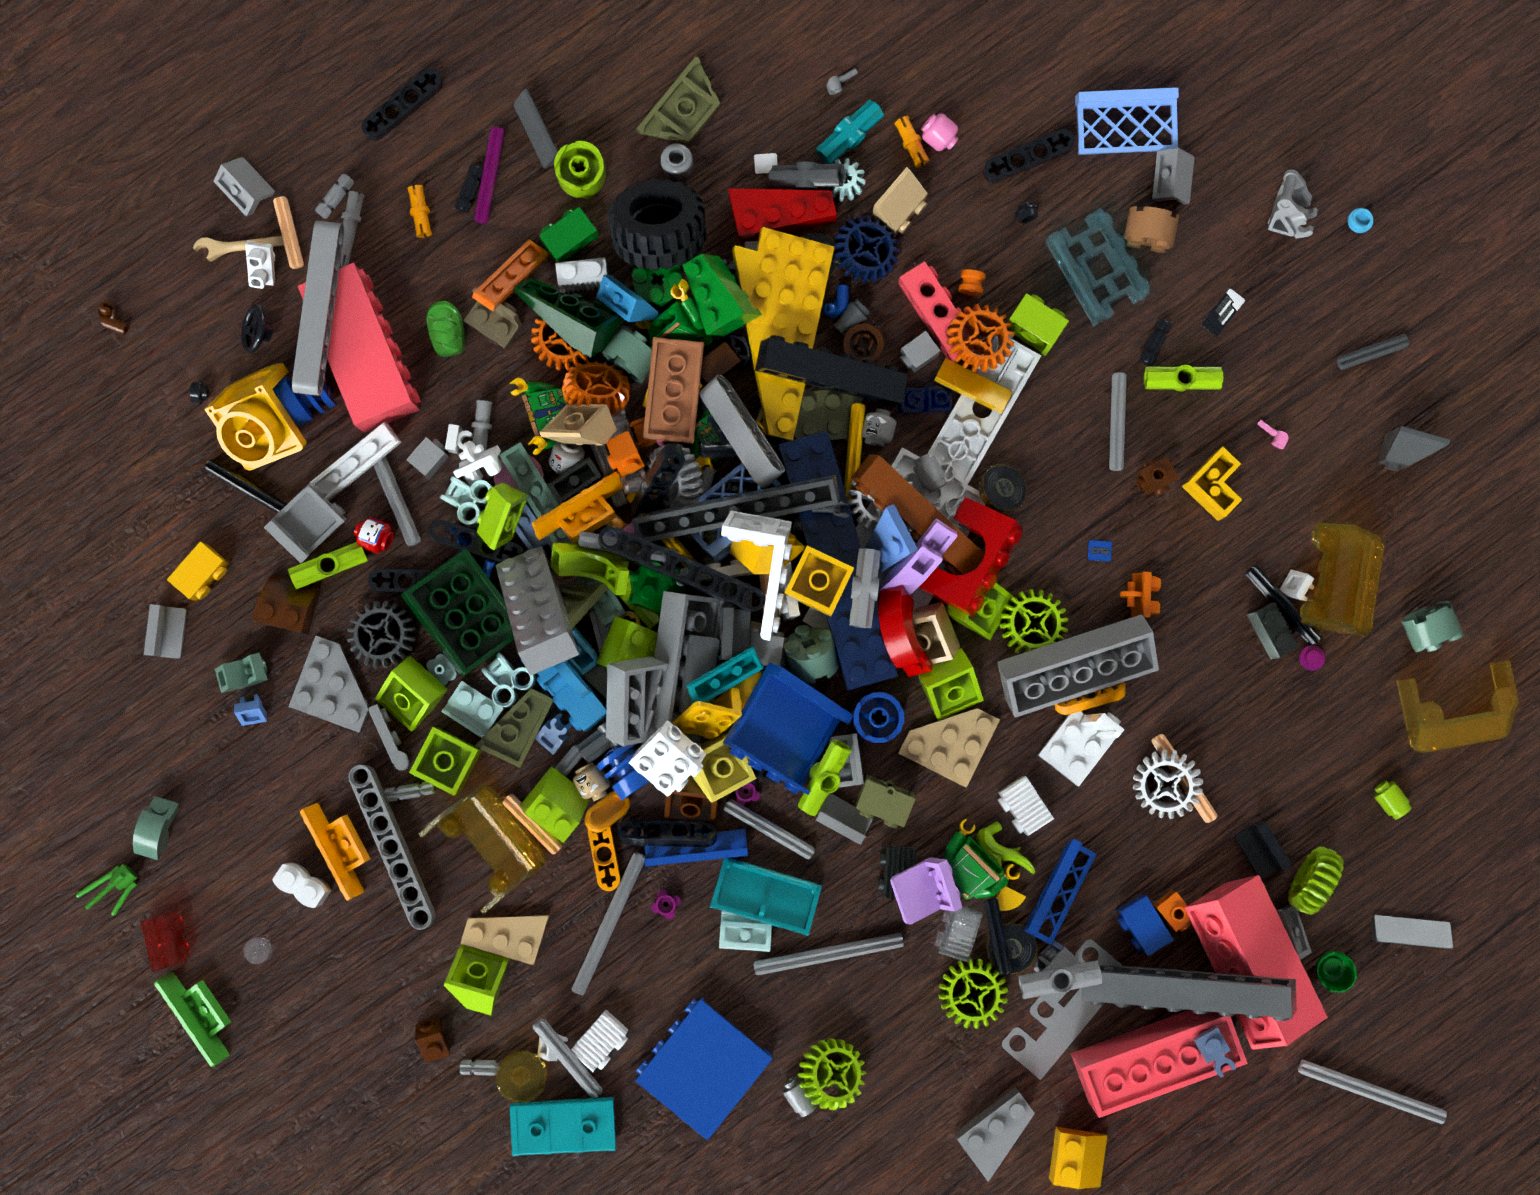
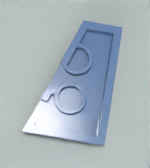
[865,504,918,574]

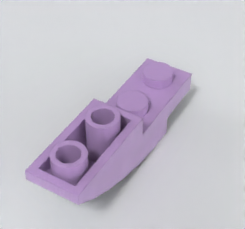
[878,518,958,595]

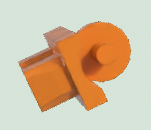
[1120,572,1161,618]

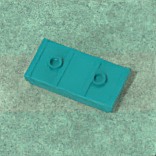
[710,858,822,936]
[510,1097,616,1156]

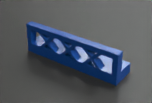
[645,829,748,867]
[1023,839,1096,945]

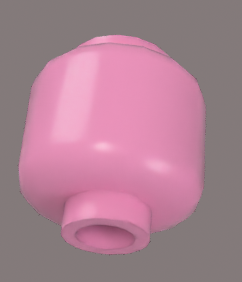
[921,114,958,151]

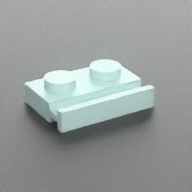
[441,681,505,738]
[719,911,772,952]

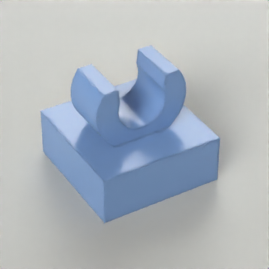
[234,694,267,726]

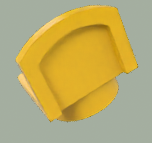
[204,363,307,471]

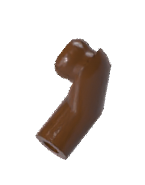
[98,301,129,335]

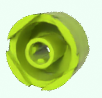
[554,141,606,199]

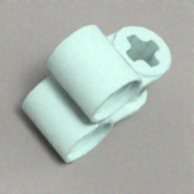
[440,476,493,528]
[480,652,537,708]

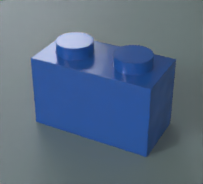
[1116,894,1174,956]

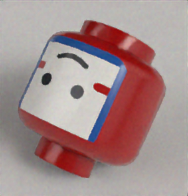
[354,517,394,554]

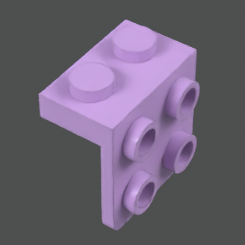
[890,857,963,924]

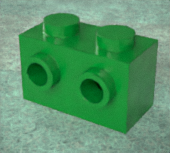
[539,207,599,263]

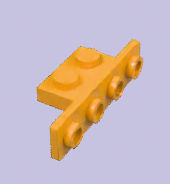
[532,471,624,544]
[300,803,371,901]

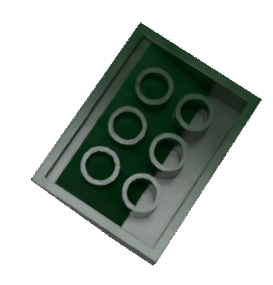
[401,548,514,677]

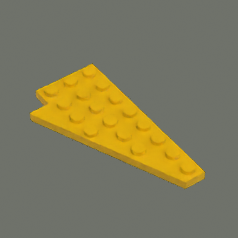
[732,227,834,441]

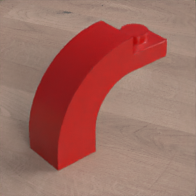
[878,585,933,677]

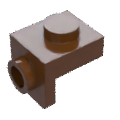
[415,1017,450,1063]

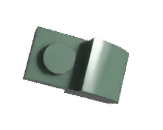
[215,653,268,693]
[133,796,179,860]

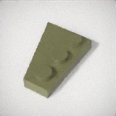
[474,688,553,768]

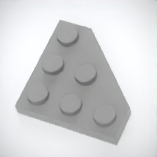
[288,636,369,733]

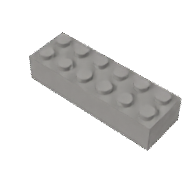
[496,545,579,676]
[642,591,720,745]
[997,614,1159,718]

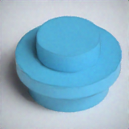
[1348,208,1373,233]

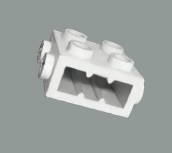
[629,720,706,797]

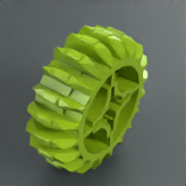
[999,589,1068,653]
[1288,846,1343,915]
[938,958,1008,1029]
[798,1038,867,1110]

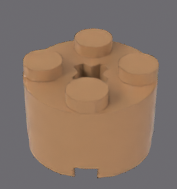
[1124,206,1179,253]

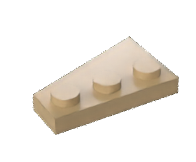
[461,915,549,965]

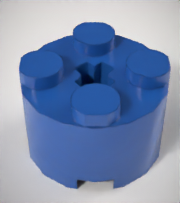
[852,692,904,743]

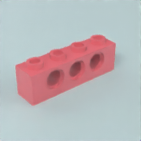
[898,261,979,363]

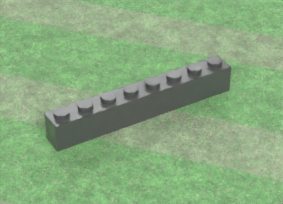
[632,474,841,542]
[1081,964,1297,1021]

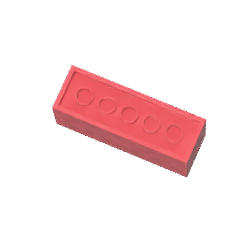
[298,263,421,433]
[1184,875,1328,1050]
[1071,1010,1248,1118]

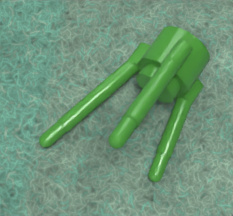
[76,863,138,916]

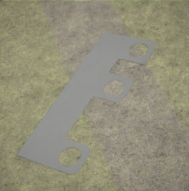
[1002,940,1122,1080]

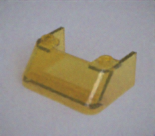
[1396,660,1518,753]
[419,785,546,914]

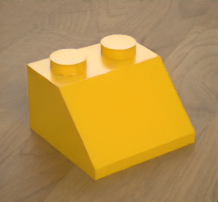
[1049,1127,1108,1189]

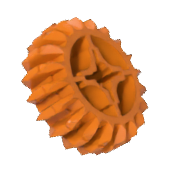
[946,304,1015,372]
[531,319,589,371]
[562,360,631,416]

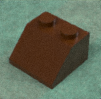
[252,574,321,635]
[664,775,718,825]

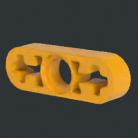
[1054,682,1126,715]
[588,826,621,891]

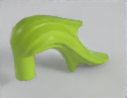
[976,821,1035,874]

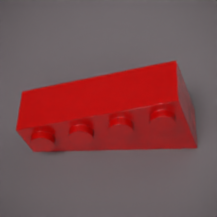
[728,188,837,244]

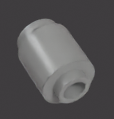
[913,454,947,493]
[782,1076,818,1117]

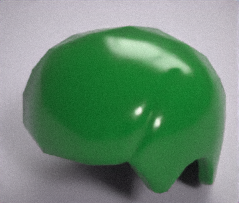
[1315,951,1357,993]

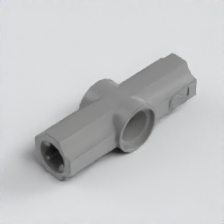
[849,548,881,628]
[1018,960,1102,999]

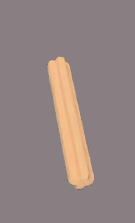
[1151,734,1218,823]

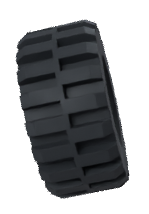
[608,179,707,270]

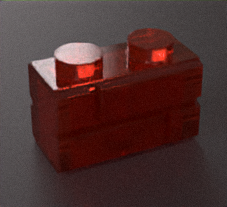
[140,912,190,971]

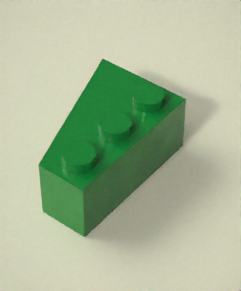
[683,254,762,336]

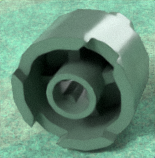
[602,325,652,384]
[1401,601,1464,652]
[783,625,839,684]

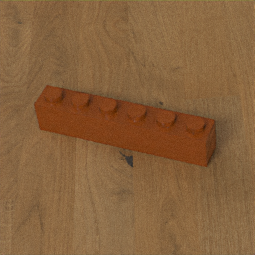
[851,454,985,575]

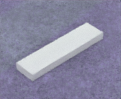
[310,422,402,501]

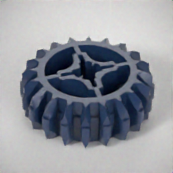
[833,215,900,284]

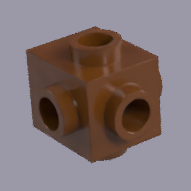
[1136,457,1179,496]

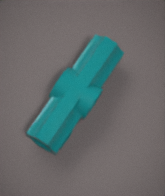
[816,99,884,164]

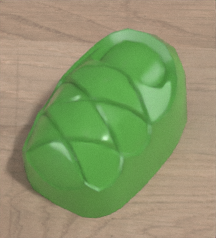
[426,301,465,357]

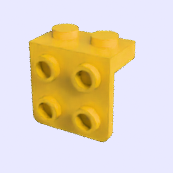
[672,687,742,739]

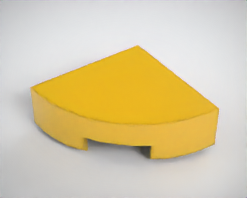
[996,886,1026,911]

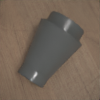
[834,299,870,336]

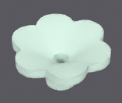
[426,654,457,686]

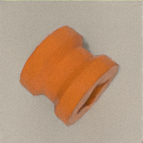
[958,269,986,296]

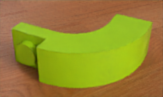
[550,543,630,595]

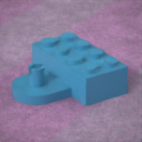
[520,658,607,732]

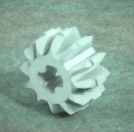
[824,158,865,202]

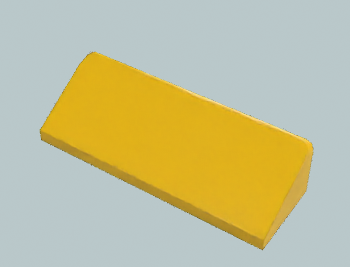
[934,358,1013,414]

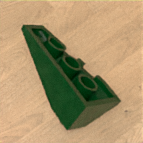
[513,278,624,357]

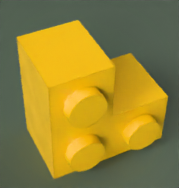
[1182,447,1242,521]

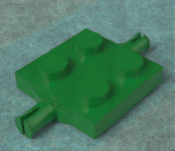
[628,560,688,615]

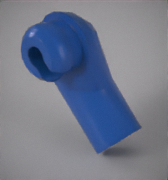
[823,285,850,318]

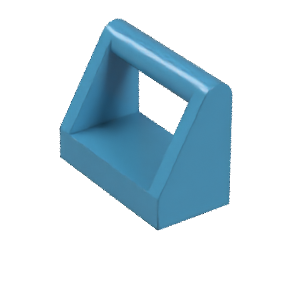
[596,275,659,322]

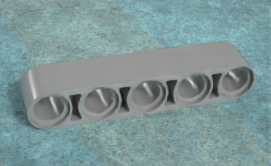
[699,375,785,488]

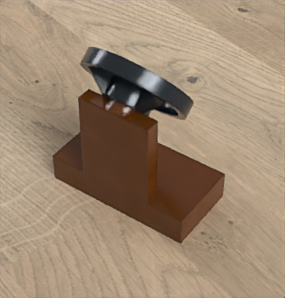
[701,334,752,385]

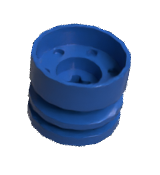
[272,368,336,428]
[596,743,650,801]

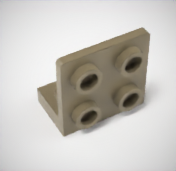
[464,287,523,349]

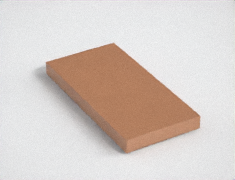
[643,337,704,444]

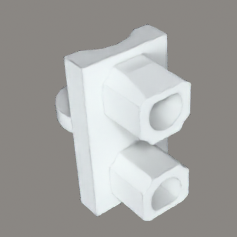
[245,240,275,289]
[453,441,503,486]

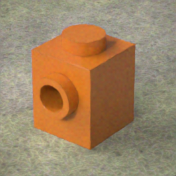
[606,431,645,477]
[1153,890,1192,932]

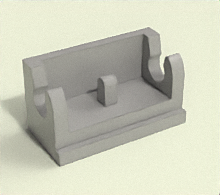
[829,733,864,788]

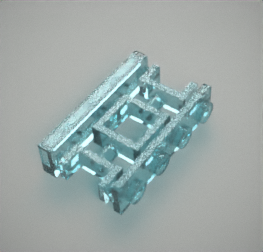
[1045,208,1150,327]

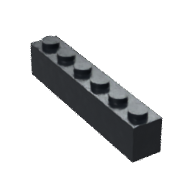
[755,335,908,406]

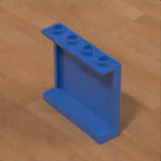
[723,663,853,795]
[635,996,773,1141]

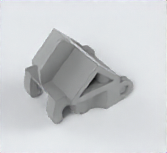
[1268,170,1318,238]

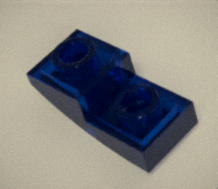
[898,386,953,414]

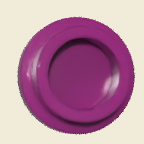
[1299,645,1325,671]

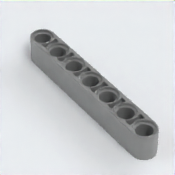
[292,220,344,396]
[348,765,436,930]

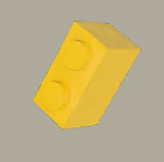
[167,541,230,601]

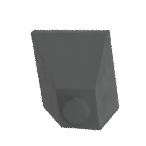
[1377,426,1450,471]

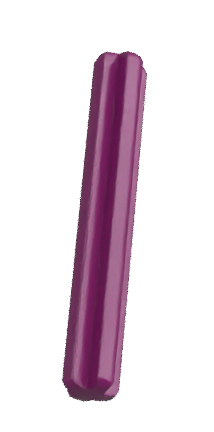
[474,127,505,224]

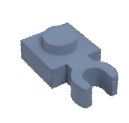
[535,713,572,755]
[1192,1025,1236,1077]

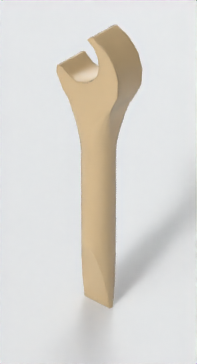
[193,236,284,261]

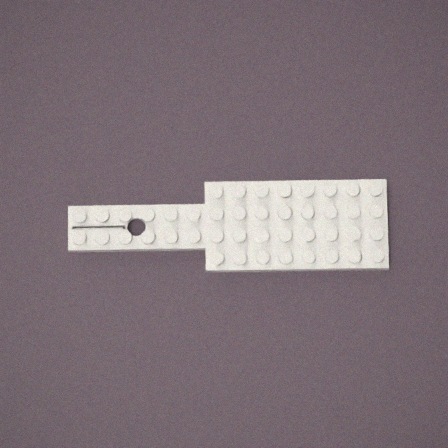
[802,336,1041,629]

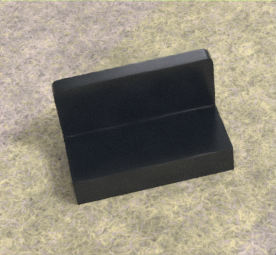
[1234,821,1292,879]

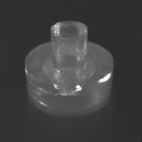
[244,937,272,964]

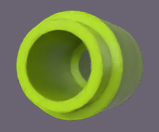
[1373,780,1412,820]

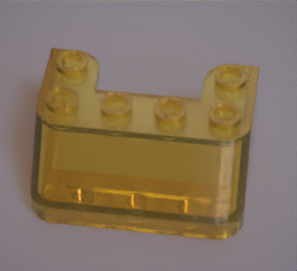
[1300,522,1384,636]

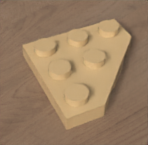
[898,708,1000,788]

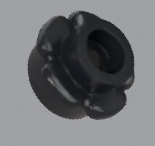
[1015,202,1038,224]
[190,380,209,405]

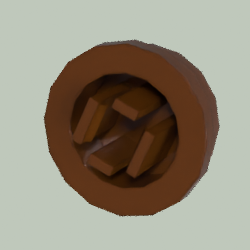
[843,323,884,362]

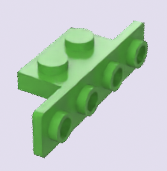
[154,972,231,1067]

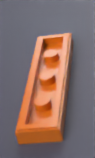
[472,239,549,311]

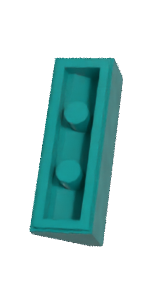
[686,646,764,703]

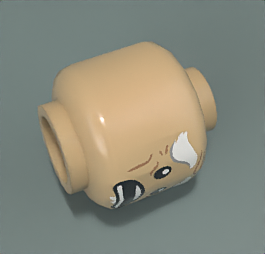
[573,762,611,801]

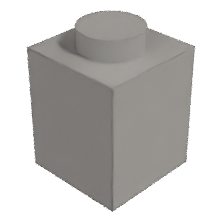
[899,331,940,373]
[406,437,449,479]

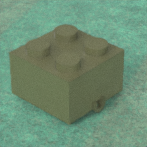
[855,774,916,829]

